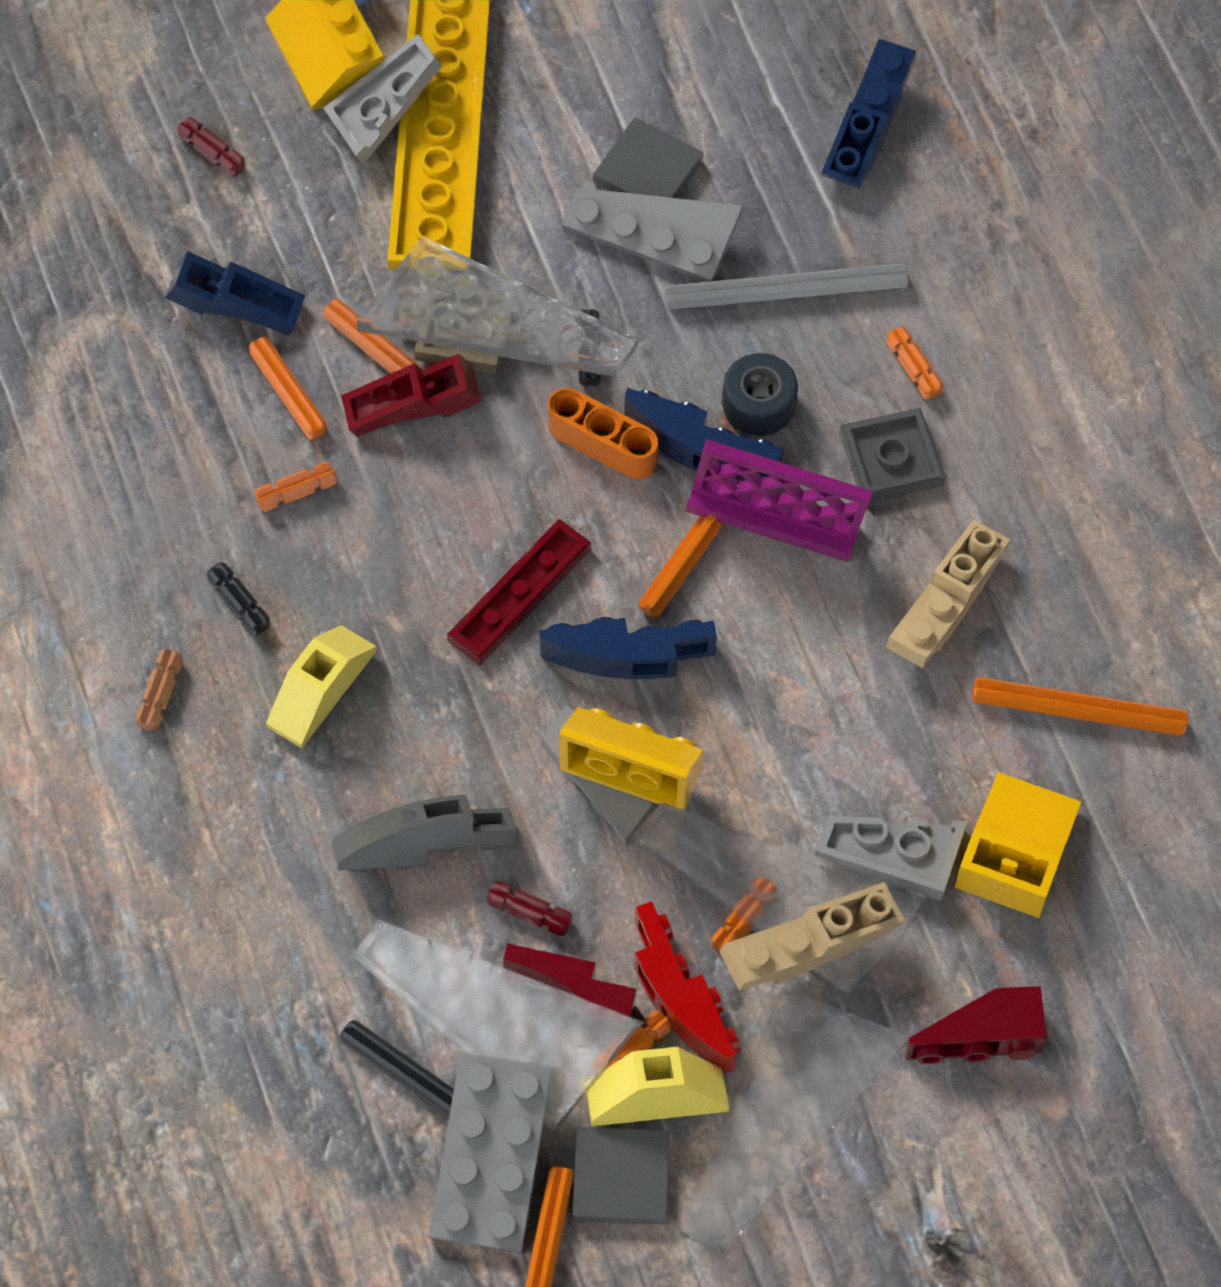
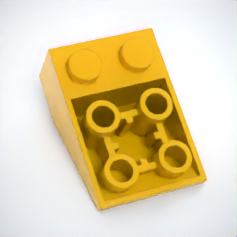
[955,772,1081,918]

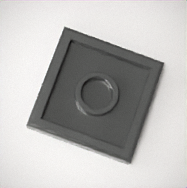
[593,117,704,198]
[839,408,945,502]
[573,1127,669,1225]

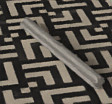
[665,263,909,310]

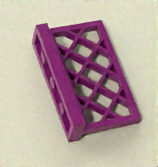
[685,439,872,562]

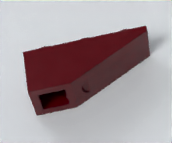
[905,986,1047,1065]

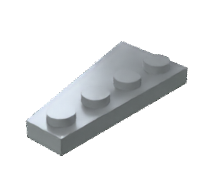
[561,187,744,282]

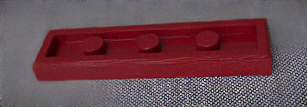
[447,519,591,666]

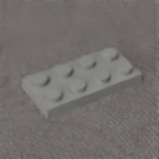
[429,1052,552,1253]

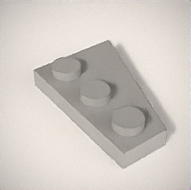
[323,34,442,165]
[541,705,657,846]
[814,816,968,901]

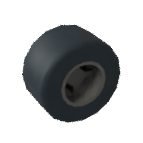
[722,353,798,436]

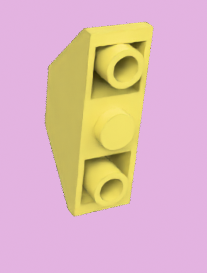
[266,625,377,748]
[586,1047,729,1126]

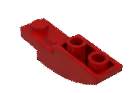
[634,901,740,1073]

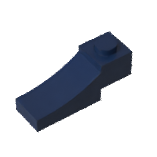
[165,251,305,336]

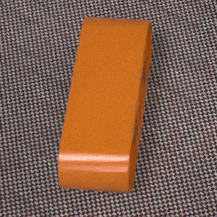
[548,388,658,479]

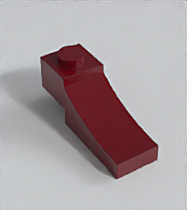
[341,353,482,437]
[503,943,637,1039]

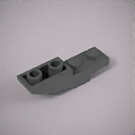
[332,794,517,872]

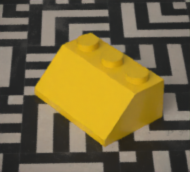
[265,0,384,111]
[559,707,704,813]

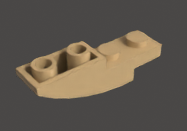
[886,519,1010,668]
[720,882,905,991]

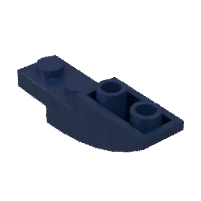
[822,39,916,189]
[624,388,783,478]
[539,617,717,679]

